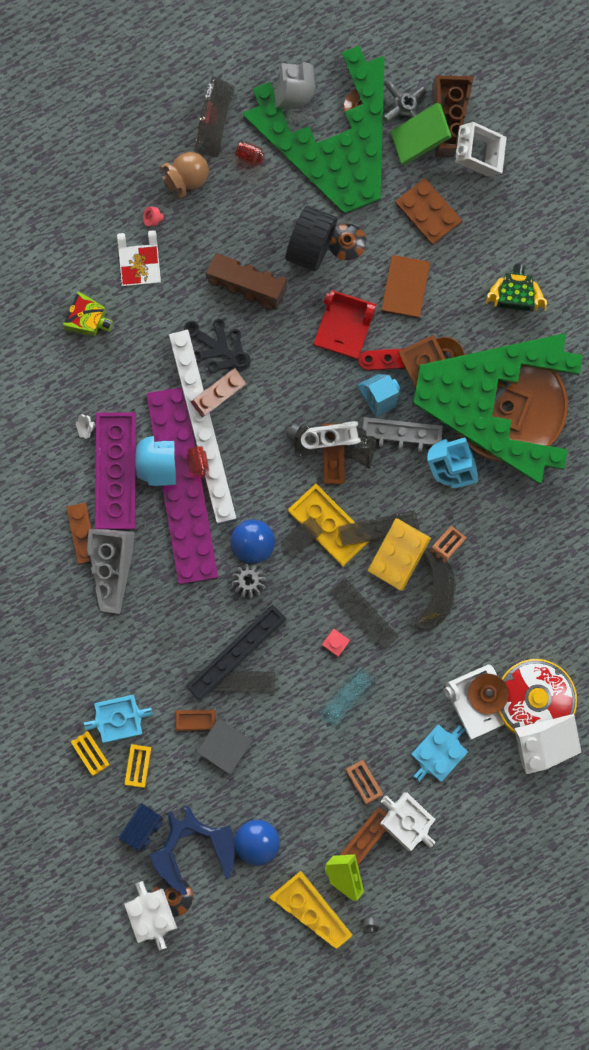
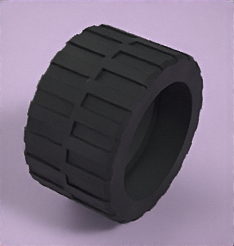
[285,205,337,272]

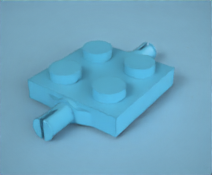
[84,695,153,744]
[411,724,468,782]

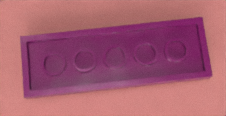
[95,412,136,530]

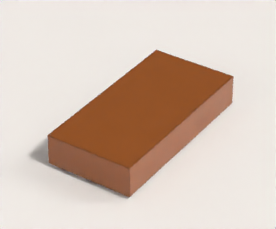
[175,710,216,731]

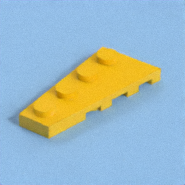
[269,871,353,949]

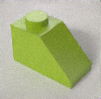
[325,855,364,901]

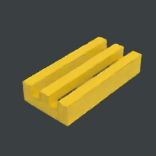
[71,731,110,776]
[125,744,151,788]

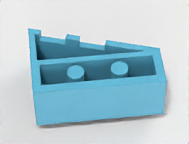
[358,374,400,417]

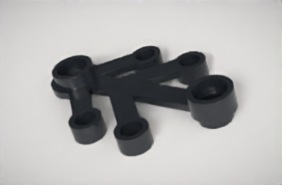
[184,319,251,373]

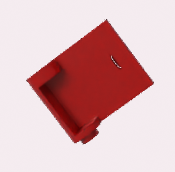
[313,290,377,360]

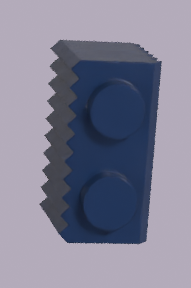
[118,803,163,852]

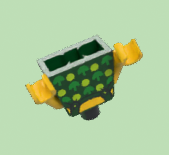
[485,264,547,311]

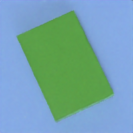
[391,103,451,165]

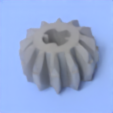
[232,564,266,599]

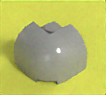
[274,62,316,110]

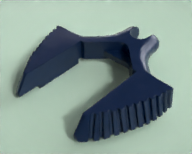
[149,806,235,895]

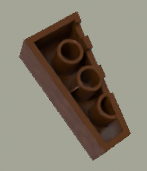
[432,75,474,157]
[206,253,287,310]

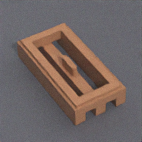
[430,526,467,563]
[345,760,383,805]

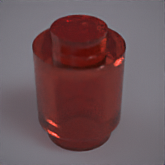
[235,141,265,166]
[186,446,210,477]

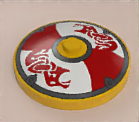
[498,659,577,734]

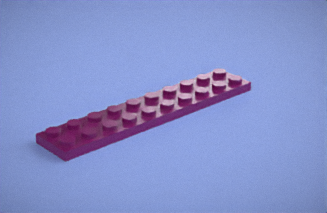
[146,387,218,585]

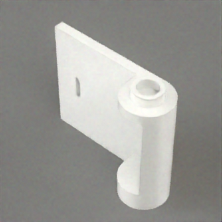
[444,664,504,740]

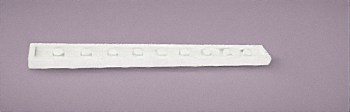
[169,330,236,524]

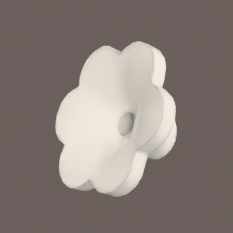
[76,414,95,439]

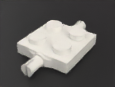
[380,793,435,851]
[124,881,177,951]

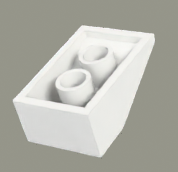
[515,714,581,774]

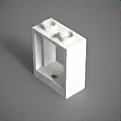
[455,122,507,176]

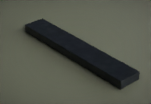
[186,605,286,702]

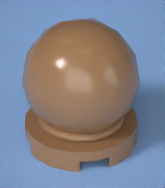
[159,152,209,200]

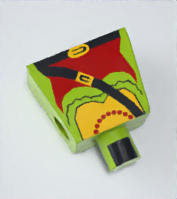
[63,292,113,337]

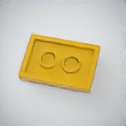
[368,518,431,591]

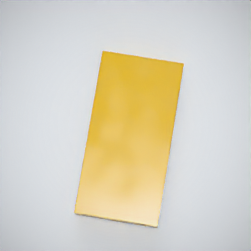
[287,484,371,567]

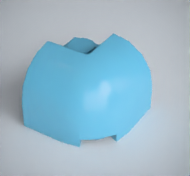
[135,436,176,486]
[428,437,478,488]

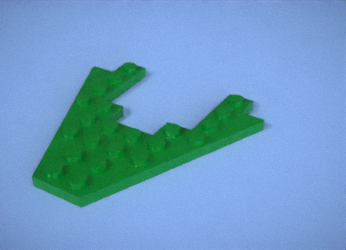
[243,45,385,214]
[413,333,583,485]

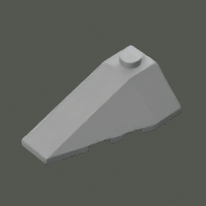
[87,529,135,614]

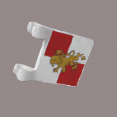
[117,230,161,286]

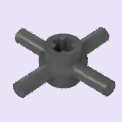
[382,80,426,123]

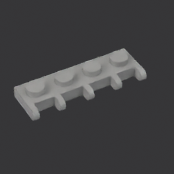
[361,417,443,452]

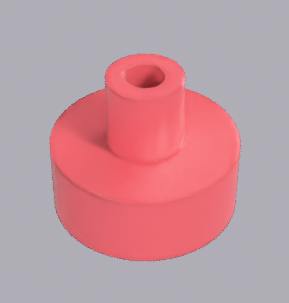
[143,207,164,227]

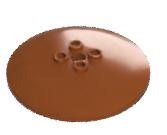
[456,347,568,463]

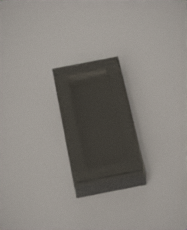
[281,516,324,557]

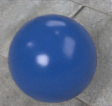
[230,519,275,564]
[234,820,280,866]

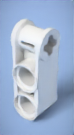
[301,421,361,449]

